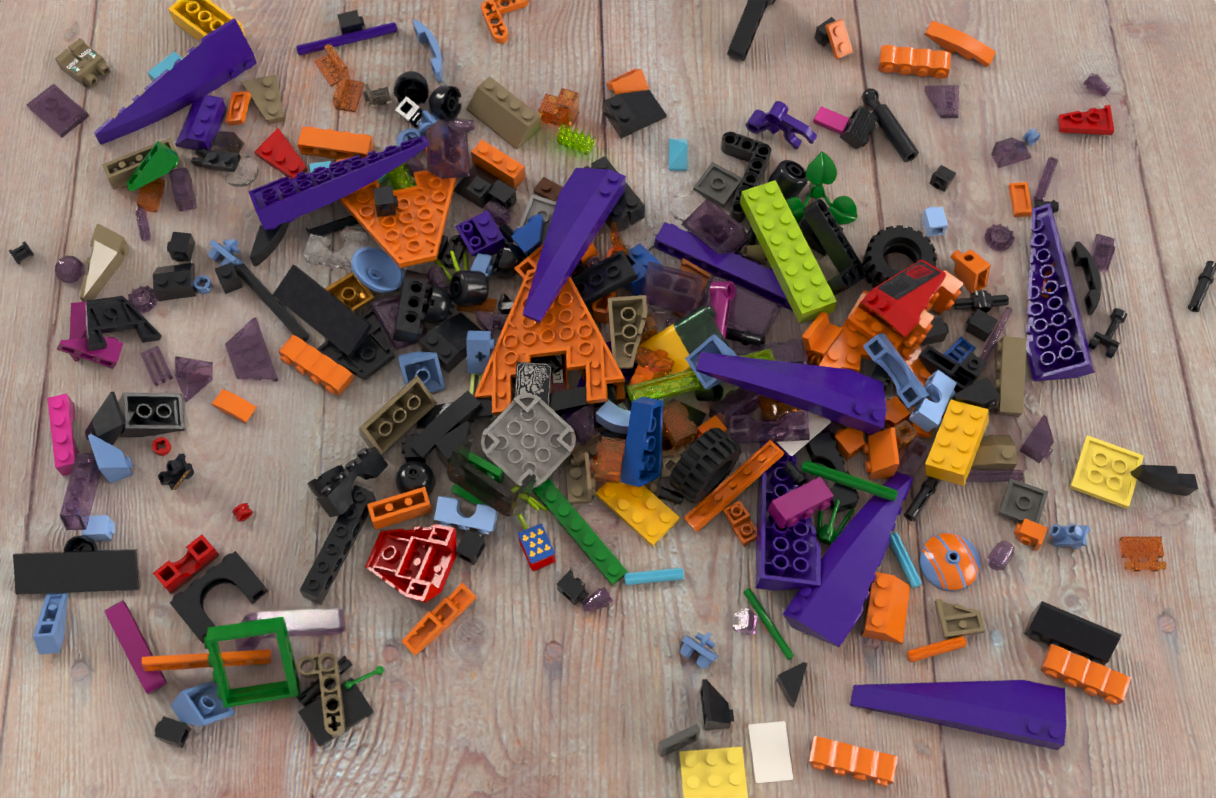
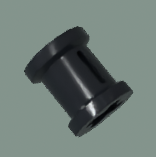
[9,241,34,265]

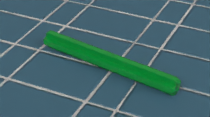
[801,460,898,501]

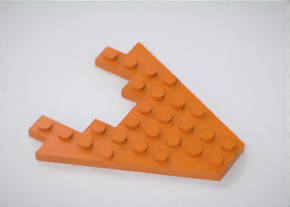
[336,139,462,268]
[474,269,625,416]

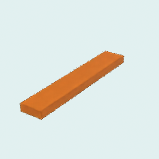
[683,440,784,533]
[142,649,271,671]

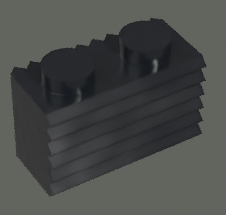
[839,106,877,149]

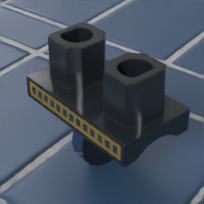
[158,454,194,490]

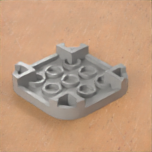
[481,394,576,489]

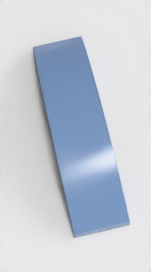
[413,20,443,83]

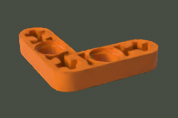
[481,0,529,44]

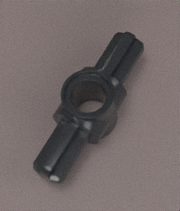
[953,290,1009,313]

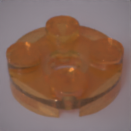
[635,347,675,374]

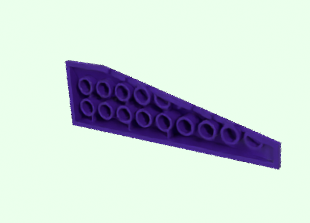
[94,18,257,145]
[248,136,429,231]
[523,168,626,323]
[1026,203,1095,381]
[695,352,887,435]
[783,472,913,647]
[850,680,1066,750]

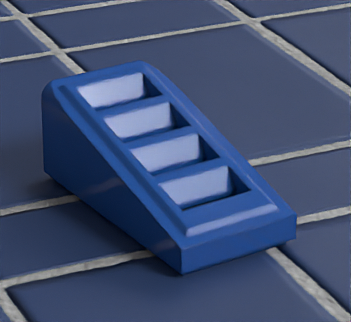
[944,336,976,365]

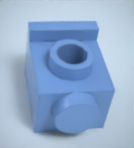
[470,253,494,284]

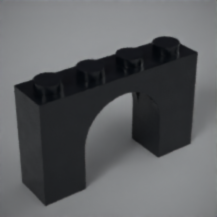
[169,551,268,643]

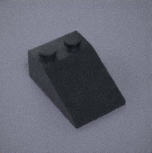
[604,90,667,139]
[419,312,483,373]
[118,392,185,437]

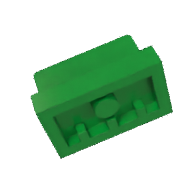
[451,452,504,506]

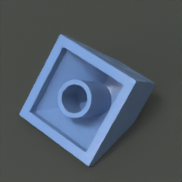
[685,334,737,389]
[398,351,445,393]
[88,434,134,483]
[171,681,235,727]

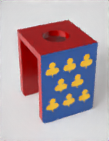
[518,523,556,572]

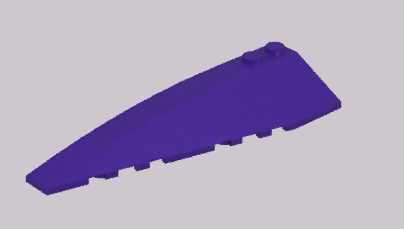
[755,405,821,591]

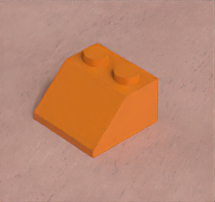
[863,427,899,479]

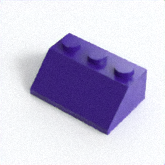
[175,95,227,151]

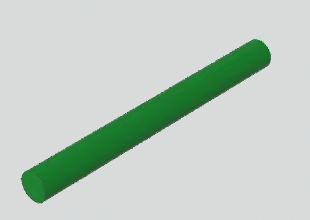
[743,588,794,660]

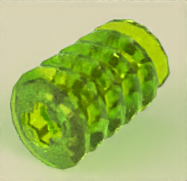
[556,123,596,156]
[387,162,416,190]

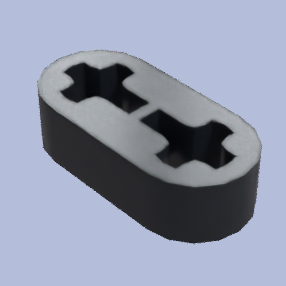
[443,235,466,269]

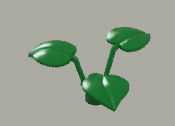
[786,151,858,225]

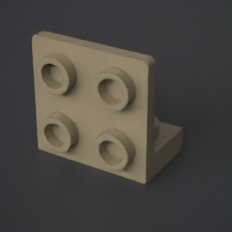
[566,452,596,505]

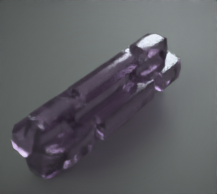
[135,208,151,241]

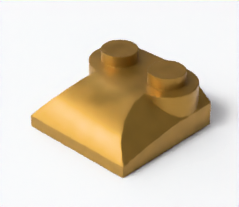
[325,272,375,311]

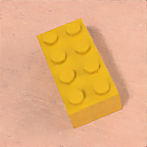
[168,0,245,43]
[925,399,989,486]

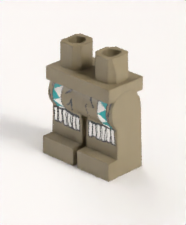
[55,38,111,87]

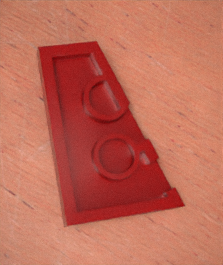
[1057,105,1114,135]
[254,128,307,179]

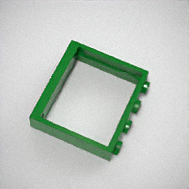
[204,616,300,708]

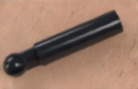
[862,88,919,162]

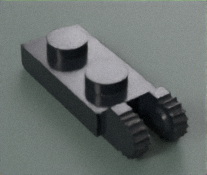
[191,148,241,172]

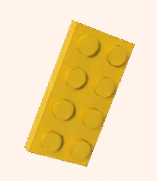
[596,468,680,547]

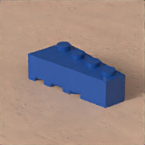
[620,397,663,487]

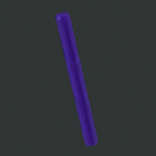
[296,22,397,55]

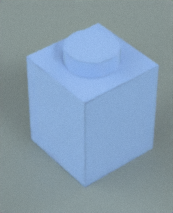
[922,206,948,237]
[82,515,115,541]

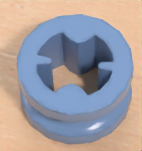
[1022,128,1041,146]
[194,275,212,294]

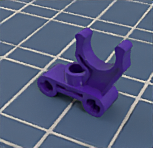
[746,101,818,149]

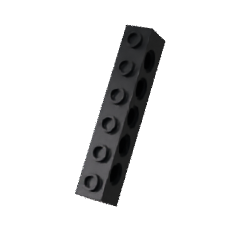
[300,485,376,605]

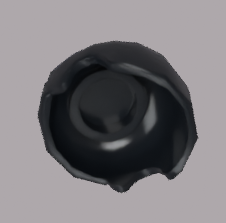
[64,535,98,551]

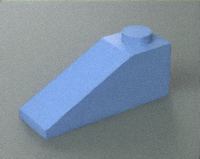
[33,593,68,654]

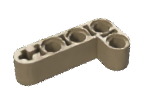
[297,653,346,737]

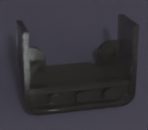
[447,434,536,517]

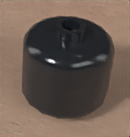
[768,160,808,200]
[450,270,489,306]

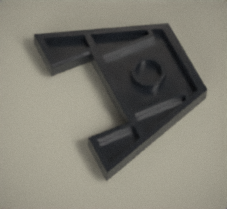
[85,296,162,352]
[317,306,395,380]

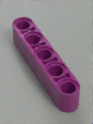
[104,600,167,694]

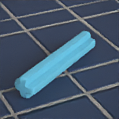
[889,532,922,588]
[624,568,684,585]

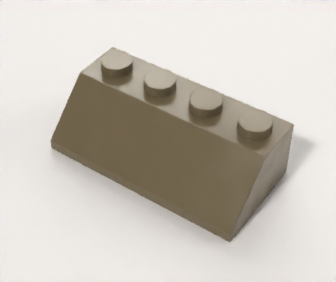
[467,76,541,150]
[359,375,437,455]

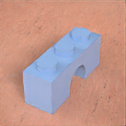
[909,370,956,432]
[434,496,500,534]

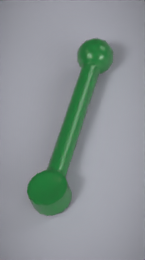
[344,666,384,689]

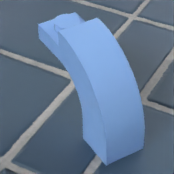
[596,391,664,434]

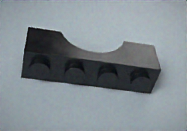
[805,431,859,514]
[316,447,388,517]

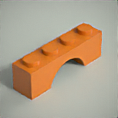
[834,396,911,461]

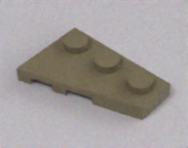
[241,75,285,124]

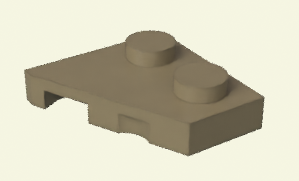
[935,599,985,639]

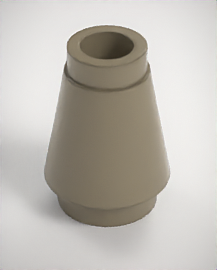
[742,244,767,262]

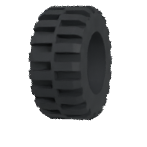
[862,225,937,288]
[669,428,741,503]

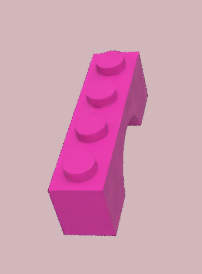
[47,394,82,476]

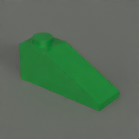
[126,141,179,192]

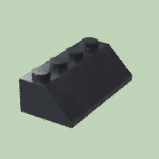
[1024,601,1122,665]

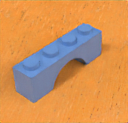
[863,334,930,408]

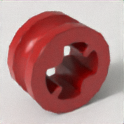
[152,437,171,456]
[232,503,253,522]

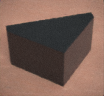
[776,662,808,707]

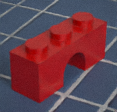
[153,534,219,594]

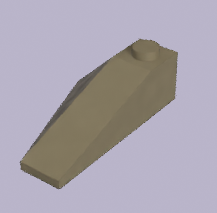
[80,224,129,302]
[608,295,647,369]
[970,435,1017,473]

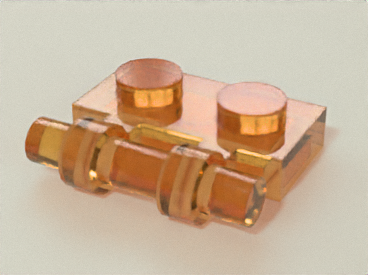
[1119,536,1167,572]

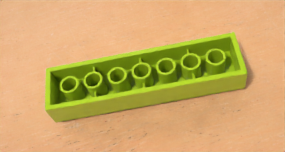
[740,180,837,324]

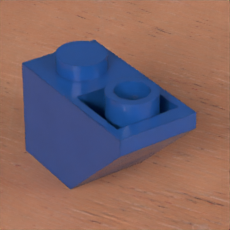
[511,213,545,257]

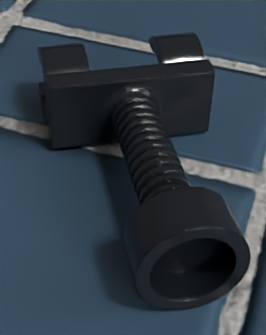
[1088,308,1127,358]

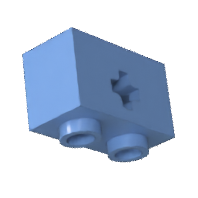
[466,331,495,374]

